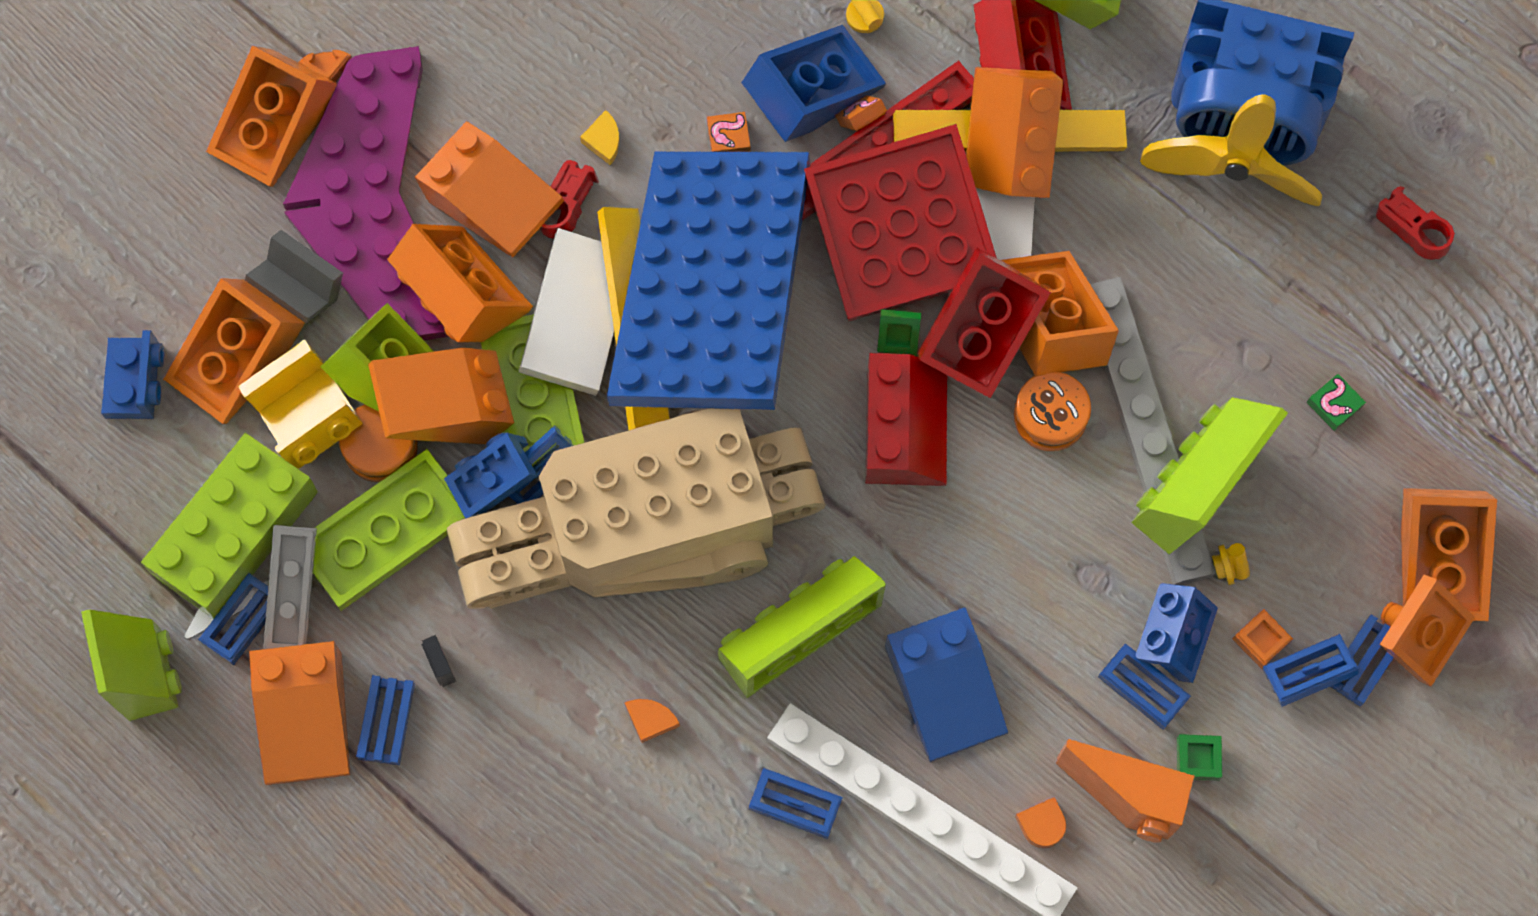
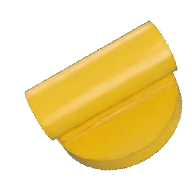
[846,0,884,33]
[1212,543,1250,585]

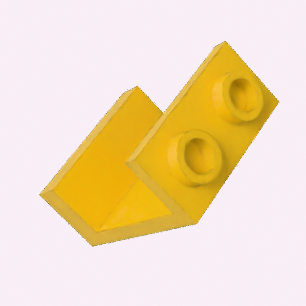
[238,339,363,469]

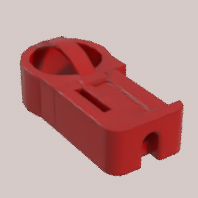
[539,160,599,239]
[1376,186,1455,260]

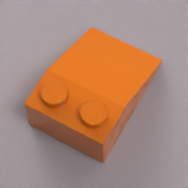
[206,46,337,187]
[415,121,564,258]
[1001,251,1119,376]
[163,278,305,424]
[368,348,514,445]
[1401,488,1497,621]
[249,641,350,785]
[1056,739,1194,843]

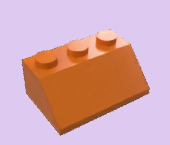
[966,67,1063,198]
[387,224,533,343]

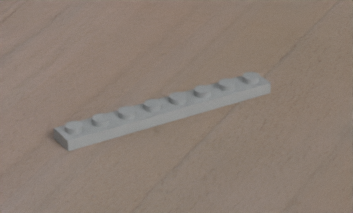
[1090,277,1216,585]

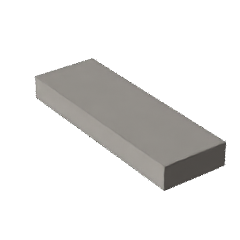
[263,525,317,649]

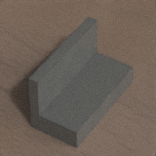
[245,230,343,324]

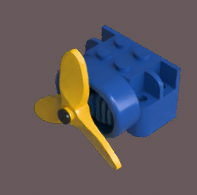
[1140,0,1354,206]

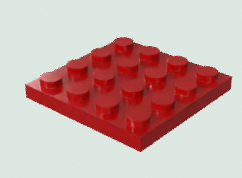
[804,124,997,322]

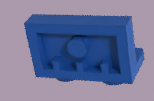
[101,330,165,419]
[444,433,537,519]
[1135,583,1218,683]

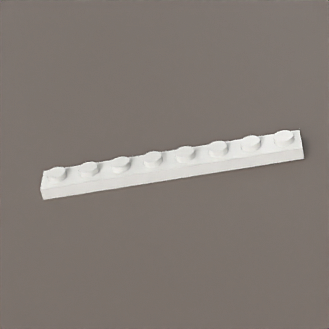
[767,703,1077,916]

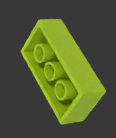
[141,433,318,619]

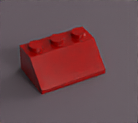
[973,0,1072,110]
[918,248,1051,398]
[865,353,947,486]

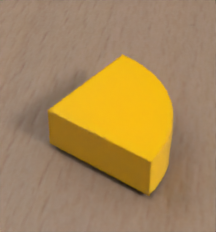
[580,110,619,165]

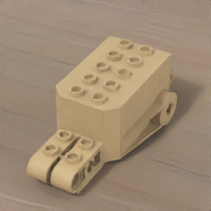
[447,408,826,609]

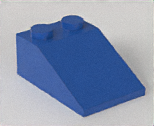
[741,24,886,142]
[885,607,1008,762]

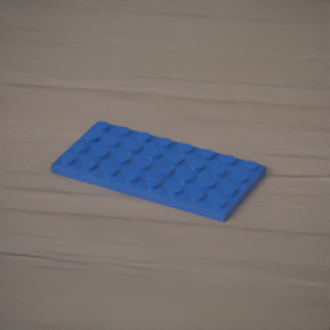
[607,151,810,410]

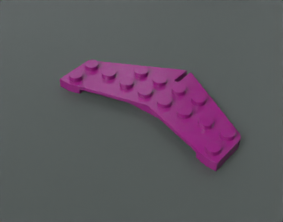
[283,46,449,341]

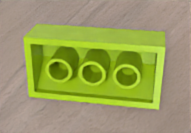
[1131,397,1288,555]
[718,556,886,698]

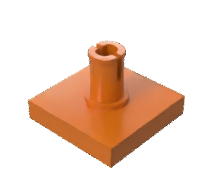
[1379,574,1475,687]

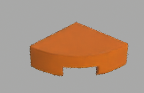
[298,50,352,82]
[624,699,680,743]

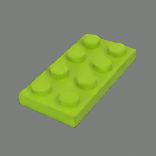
[481,314,584,466]
[313,449,465,611]

